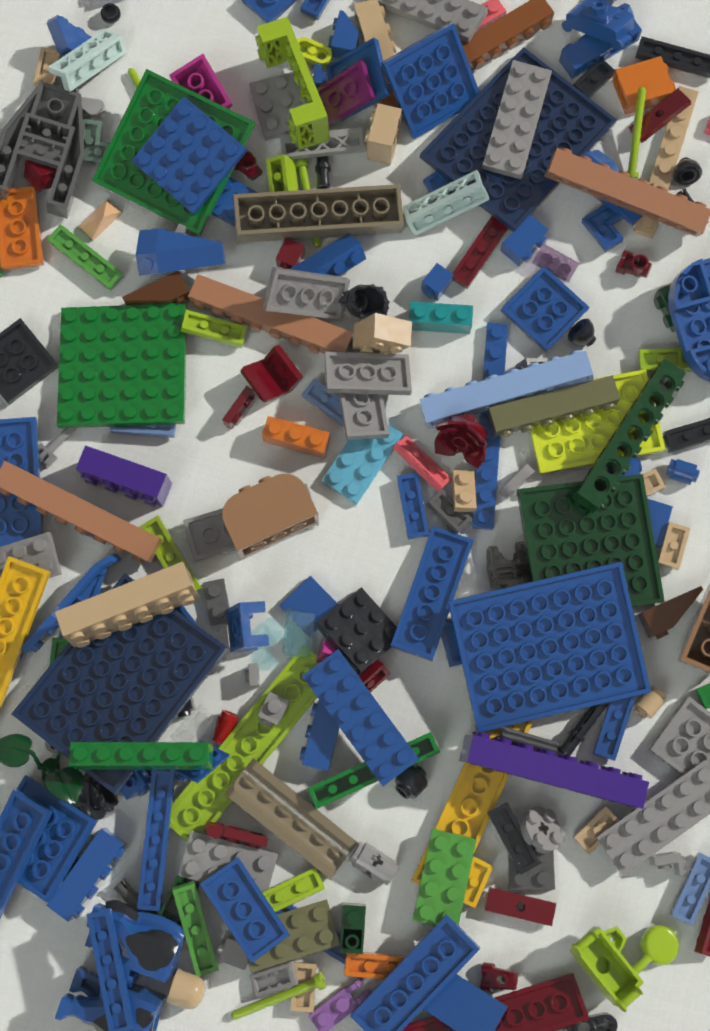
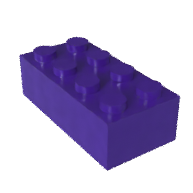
[76,445,173,508]

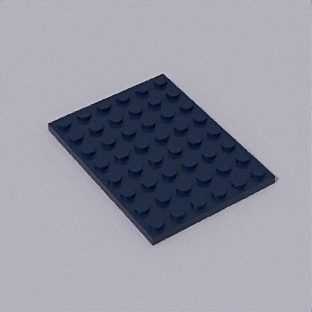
[419,47,617,232]
[11,573,228,795]

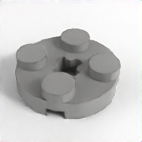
[520,807,564,854]

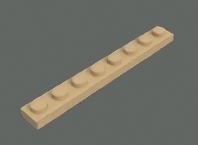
[633,86,699,239]

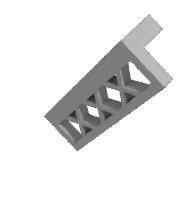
[280,127,364,160]

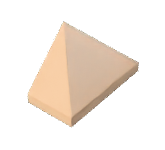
[78,198,122,241]

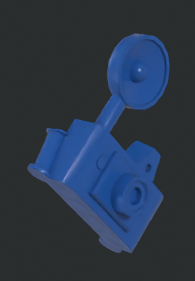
[562,0,634,51]

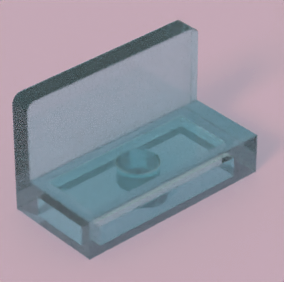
[282,608,315,657]

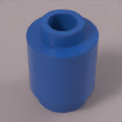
[666,459,700,485]

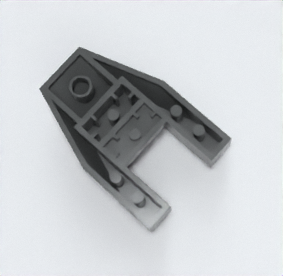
[0,81,84,219]

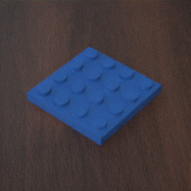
[381,22,479,139]
[132,96,248,215]
[17,775,98,902]

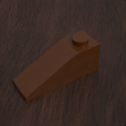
[122,271,190,305]
[638,586,703,640]

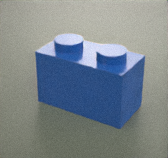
[500,215,548,266]

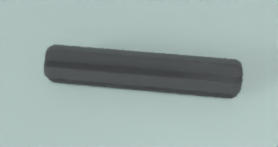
[498,727,560,753]

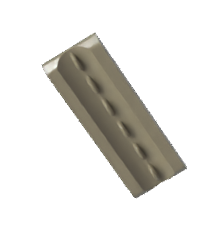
[225,758,358,879]

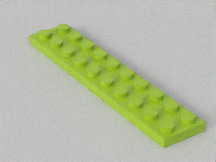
[170,645,319,842]

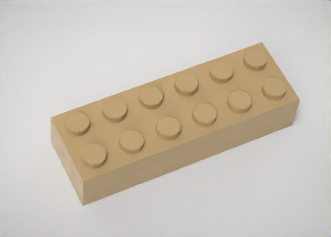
[55,562,199,648]

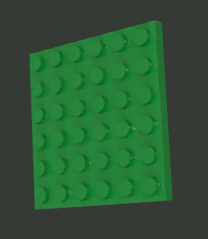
[91,69,256,236]
[57,303,187,428]

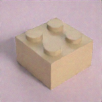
[365,103,402,165]
[353,313,412,354]

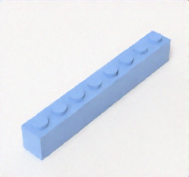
[420,350,593,428]

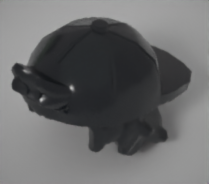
[338,284,390,319]
[79,772,119,820]

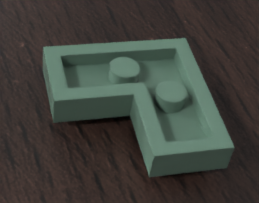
[83,119,110,164]

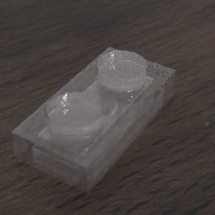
[170,704,217,742]

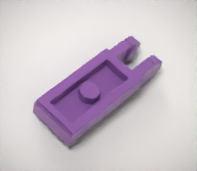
[308,977,371,1031]

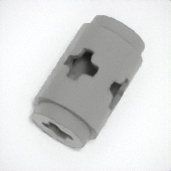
[348,841,398,885]

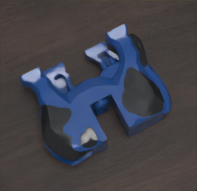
[55,900,185,1031]

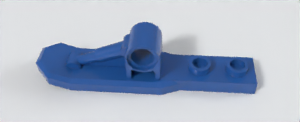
[22,553,121,654]

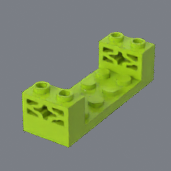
[255,17,330,150]

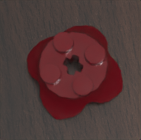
[434,413,488,469]

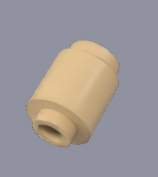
[634,686,666,719]

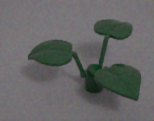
[0,734,85,805]

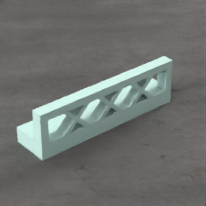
[48,29,126,92]
[403,170,490,236]

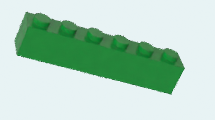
[308,732,440,809]
[69,742,213,770]

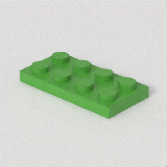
[412,828,477,926]

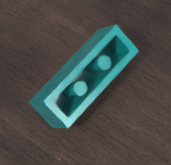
[408,301,473,334]

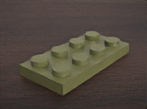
[247,899,340,973]

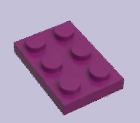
[317,60,375,127]

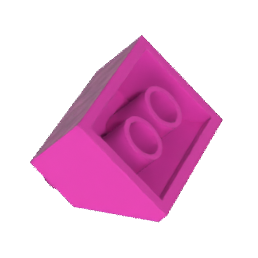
[169,54,233,110]

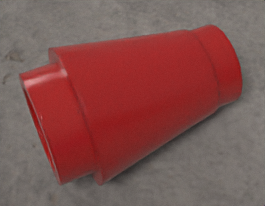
[212,710,239,744]

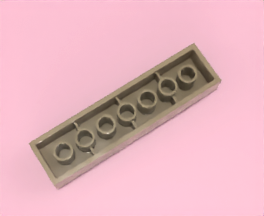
[233,184,404,243]

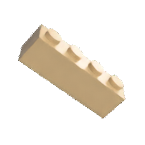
[354,0,396,82]

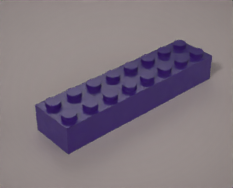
[459,731,649,809]

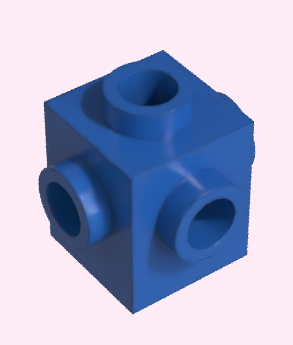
[120,770,152,800]

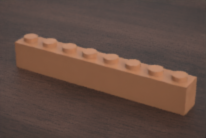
[544,148,710,237]
[188,274,353,354]
[0,461,163,564]

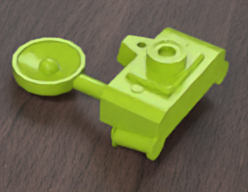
[570,925,679,1012]

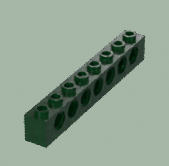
[571,359,686,513]

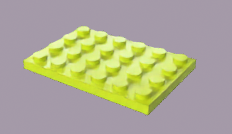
[530,369,666,475]

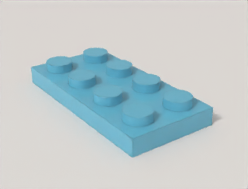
[321,425,403,505]

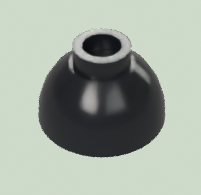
[673,157,702,186]
[568,318,596,347]

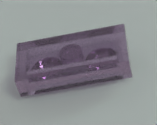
[533,243,580,283]

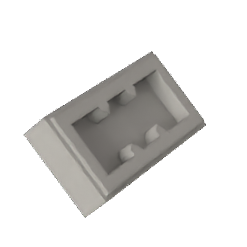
[250,961,299,998]

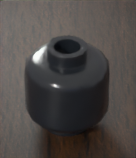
[395,766,428,799]

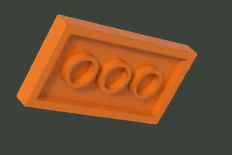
[0,186,44,271]

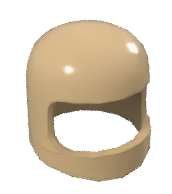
[166,968,205,1009]

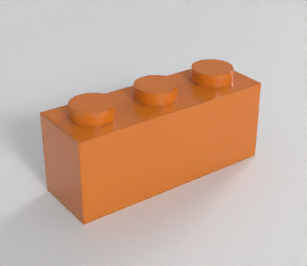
[262,416,330,459]

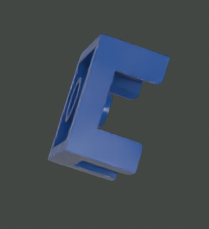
[226,601,269,653]

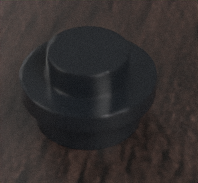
[100,3,121,24]

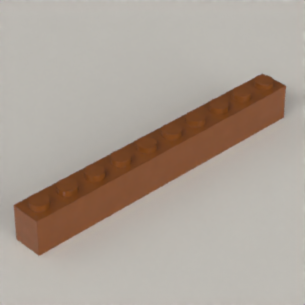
[373,0,554,108]

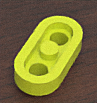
[297,37,332,67]

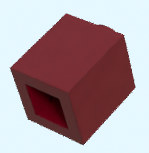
[23,160,57,192]
[276,237,305,269]

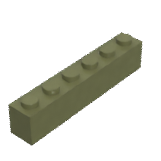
[487,375,620,438]

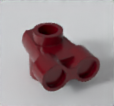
[234,148,263,181]
[615,250,652,278]
[480,962,518,992]

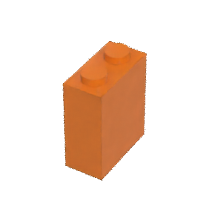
[612,56,676,115]

